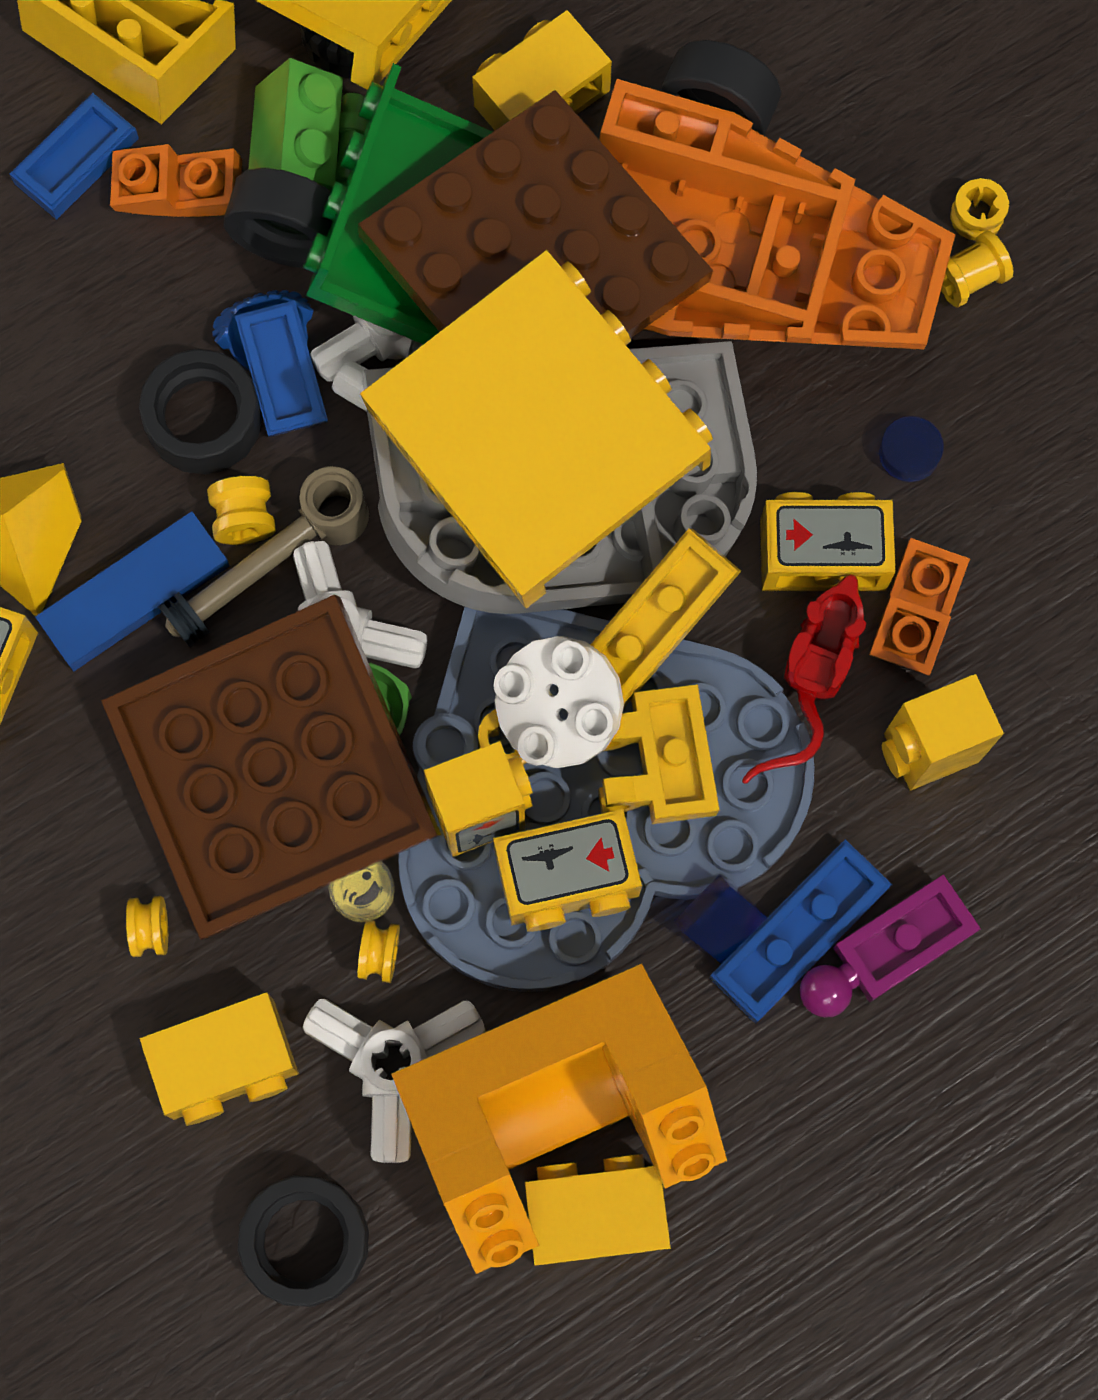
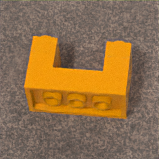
[391,964,727,1274]

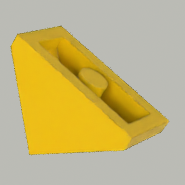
[0,463,82,616]

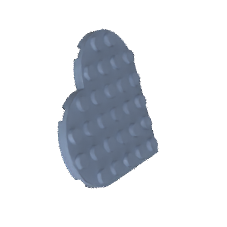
[398,607,815,992]

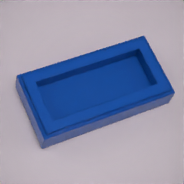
[9,93,139,220]
[235,300,328,437]

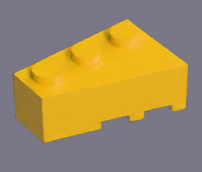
[17,0,236,125]

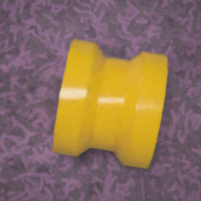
[207,476,276,545]

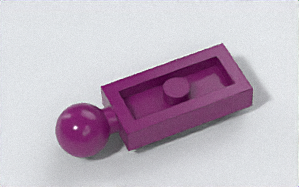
[800,874,981,1018]

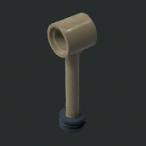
[159,466,369,647]

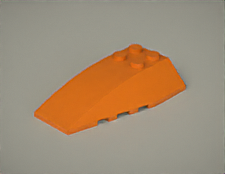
[599,79,956,350]

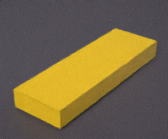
[590,528,741,709]

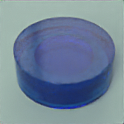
[879,416,944,482]

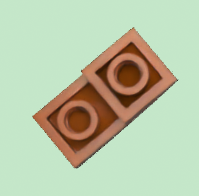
[110,144,243,217]
[869,538,970,676]

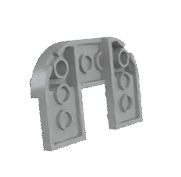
[362,341,757,614]

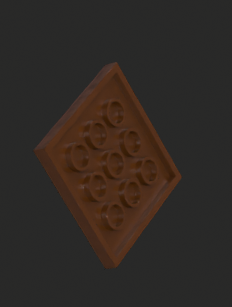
[358,90,713,338]
[101,595,442,940]

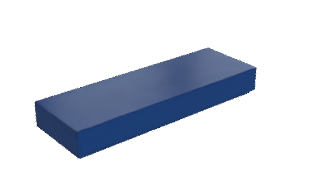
[35,512,230,672]
[709,839,892,1024]

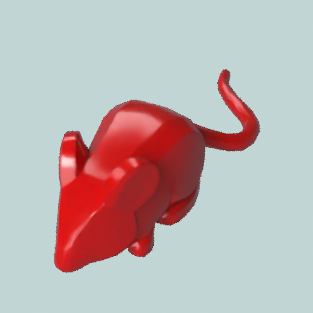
[742,574,867,784]

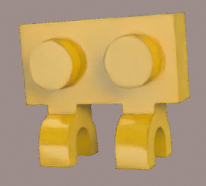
[598,684,720,824]

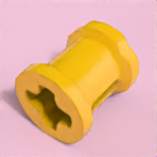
[941,231,1014,308]

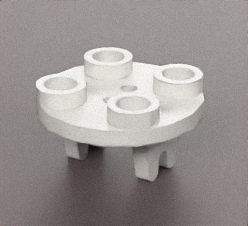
[494,636,624,768]

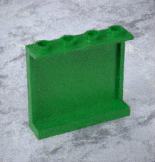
[303,63,492,345]

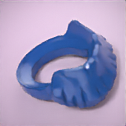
[212,290,314,372]

